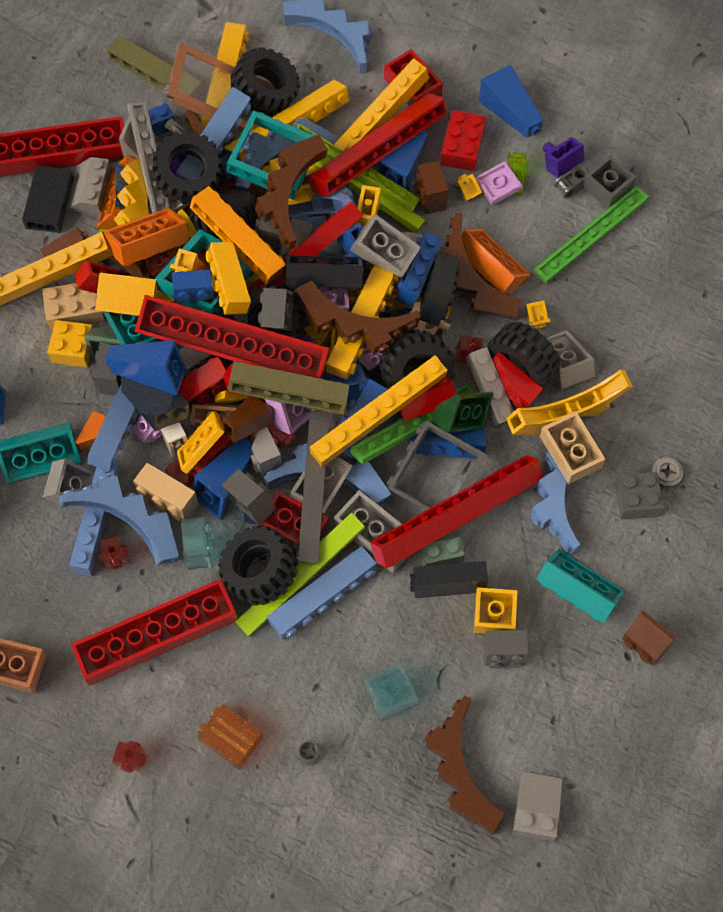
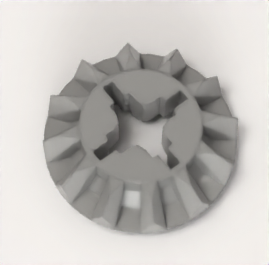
[652,457,683,487]

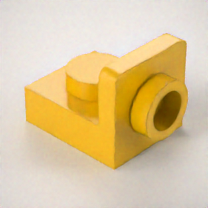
[453,173,482,202]

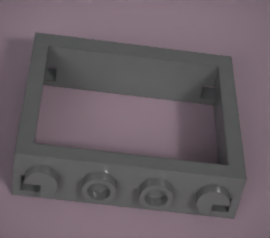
[387,421,488,511]

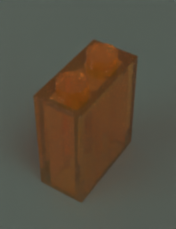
[197,704,263,769]

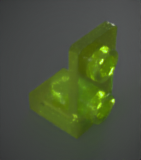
[507,152,528,195]

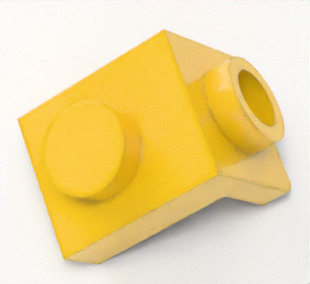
[170,249,198,272]
[525,301,551,329]

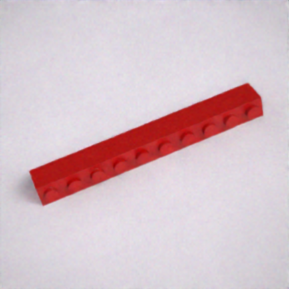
[309,93,446,198]
[370,455,543,569]

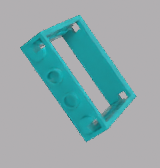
[226,111,315,200]
[156,229,254,315]

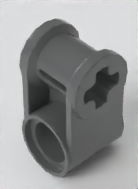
[553,166,588,199]

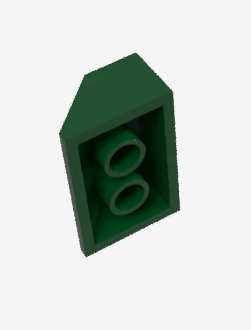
[432,392,493,433]

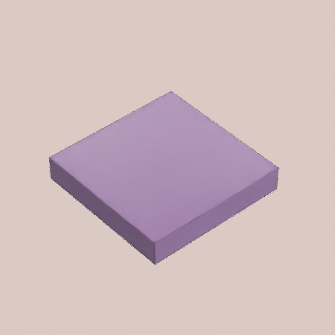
[475,161,523,206]

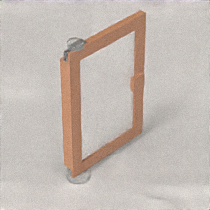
[163,42,270,133]

